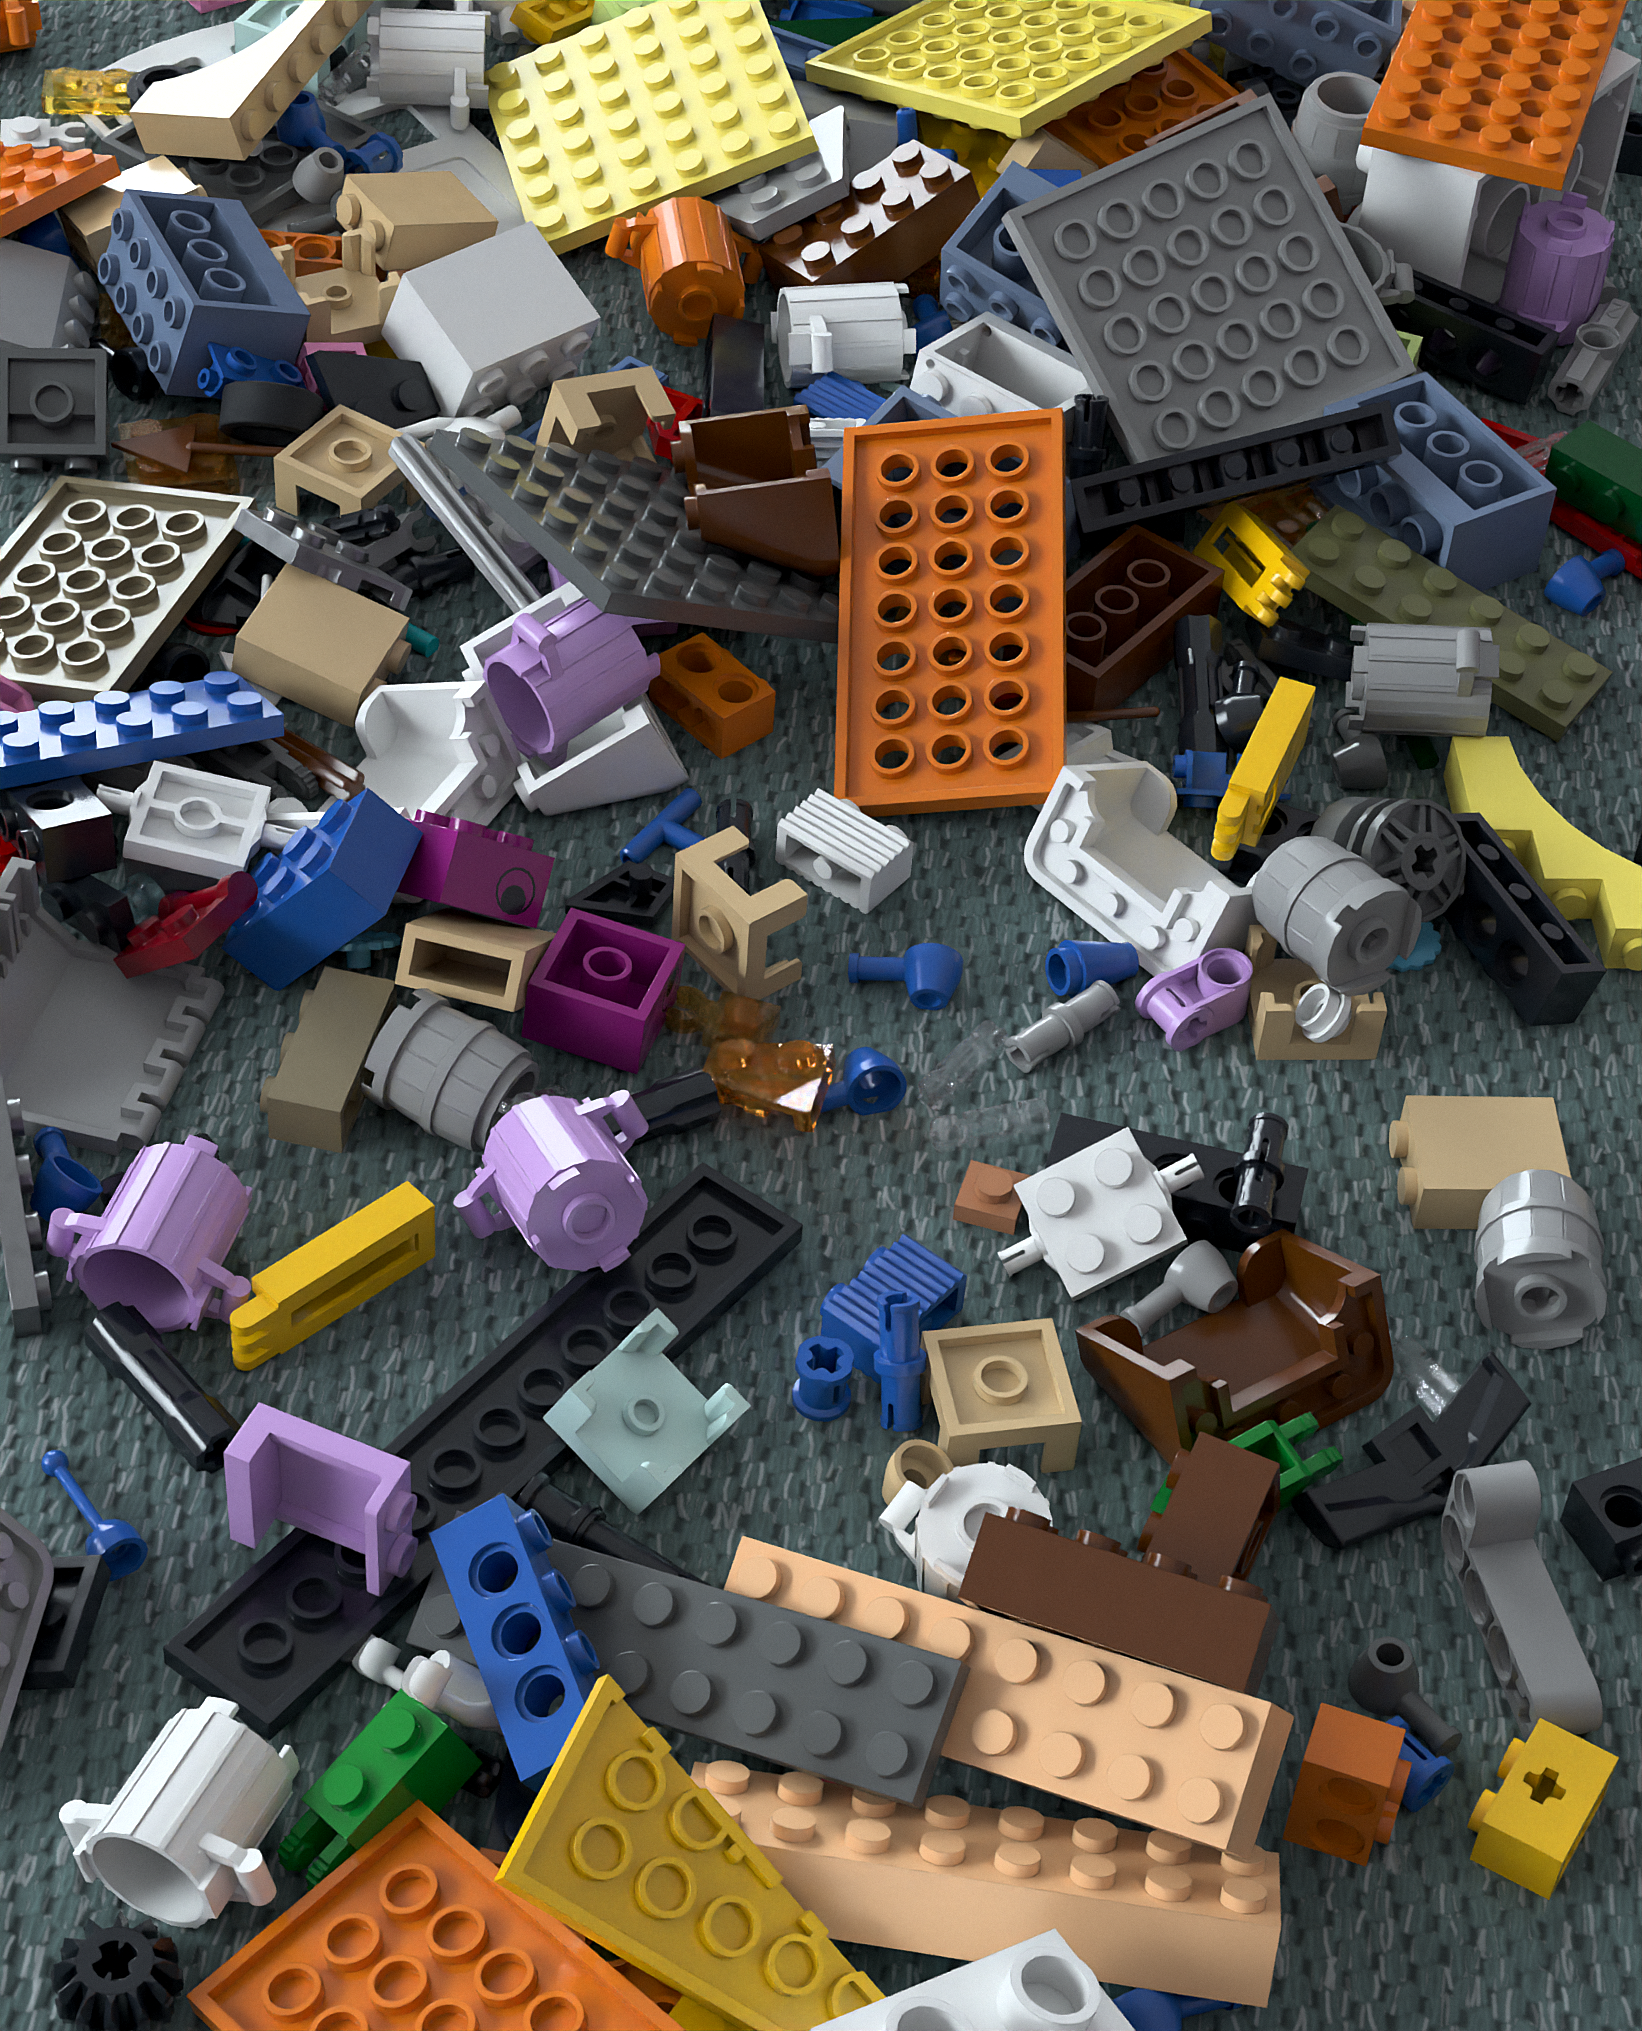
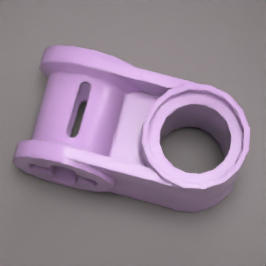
[1135,948,1253,1051]

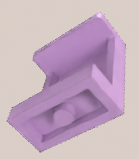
[224,1402,418,1597]

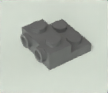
[0,347,110,474]

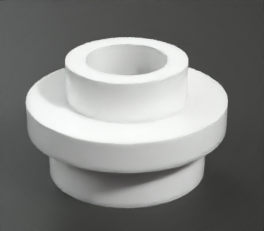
[1295,983,1352,1043]

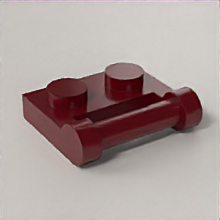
[113,871,258,979]

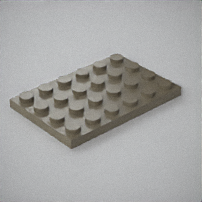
[0,475,258,703]

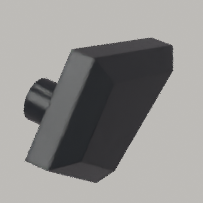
[565,861,674,926]

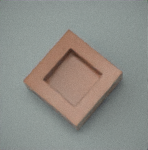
[953,1160,1032,1235]

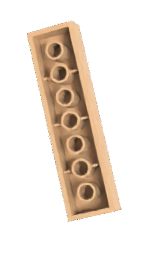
[724,1536,1295,1861]
[690,1760,1281,2008]

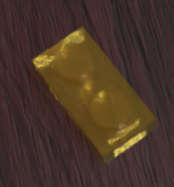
[41,67,138,115]

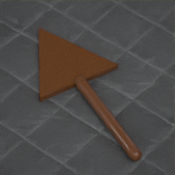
[111,423,286,476]

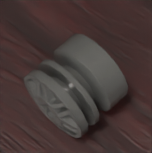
[1310,797,1466,923]

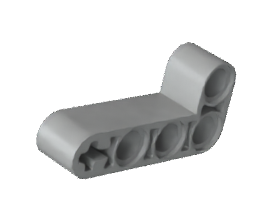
[1441,1460,1603,1741]

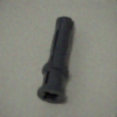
[516,1471,711,1586]

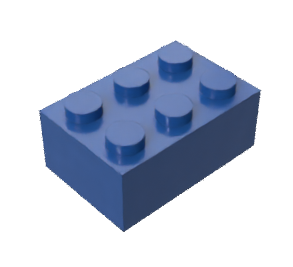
[221,787,423,991]

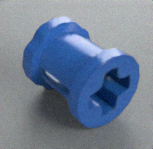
[344,132,403,175]
[792,1335,855,1422]
[1385,1716,1455,1812]

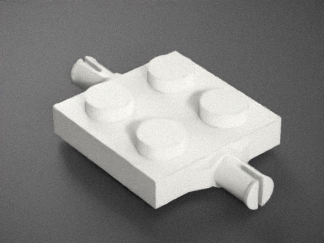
[96,760,299,879]
[997,1127,1205,1302]

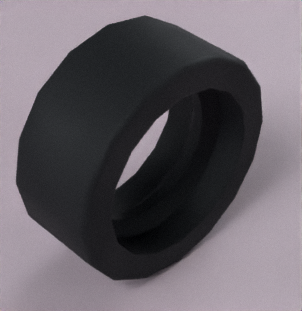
[219,381,324,447]

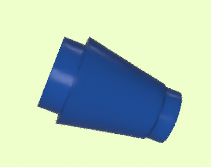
[1045,940,1139,999]

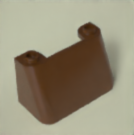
[670,404,840,577]
[1075,1228,1394,1467]

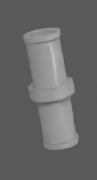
[1005,980,1120,1073]

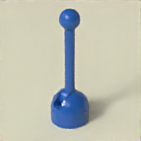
[41,1450,148,1581]

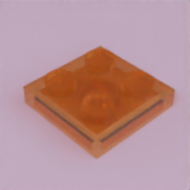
[117,413,240,494]

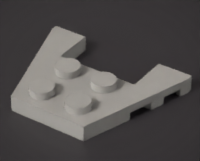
[701,105,850,241]

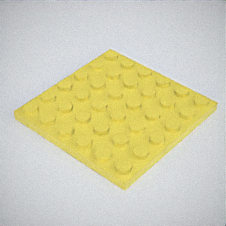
[484,0,819,256]
[804,0,1212,139]

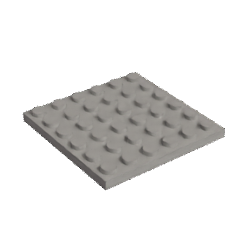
[1001,93,1417,465]

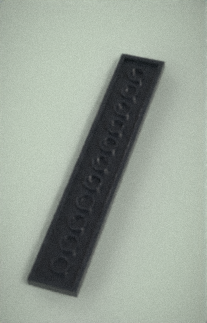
[163,1162,803,1741]

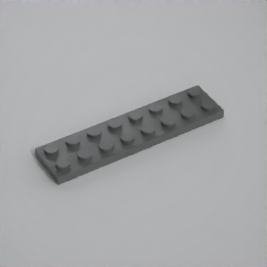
[405,1510,970,1810]

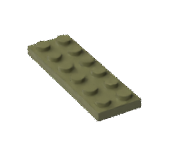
[1290,504,1613,742]

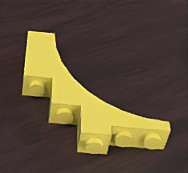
[1443,736,1642,971]

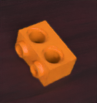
[649,632,776,759]
[1282,1702,1412,1866]

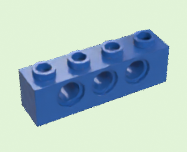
[429,1493,600,1794]

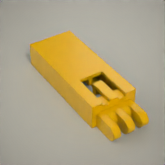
[1191,501,1310,628]
[1211,676,1316,861]
[230,1181,435,1371]

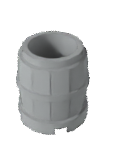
[1291,72,1381,215]
[1252,836,1422,997]
[361,988,540,1152]
[1474,1169,1607,1349]

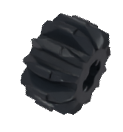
[50,1911,184,2031]

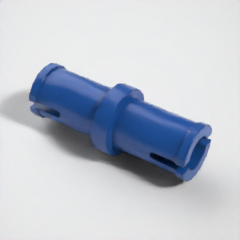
[874,1291,927,1432]

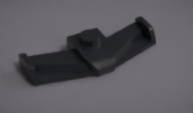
[1291,1350,1532,1550]

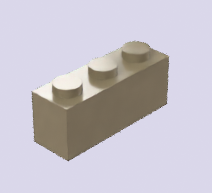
[260,966,397,1153]

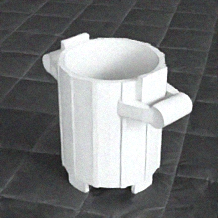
[367,0,491,130]
[770,282,916,388]
[878,1461,1053,1607]
[59,1696,300,1929]

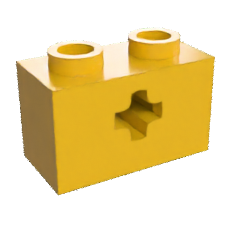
[1467,1718,1619,1900]

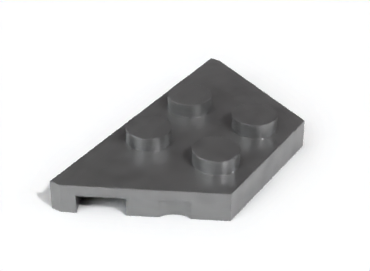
[234,507,413,611]

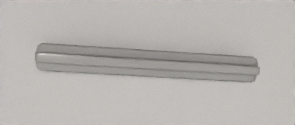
[388,432,542,614]

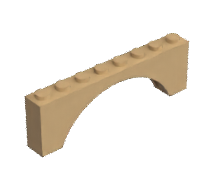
[129,0,375,161]

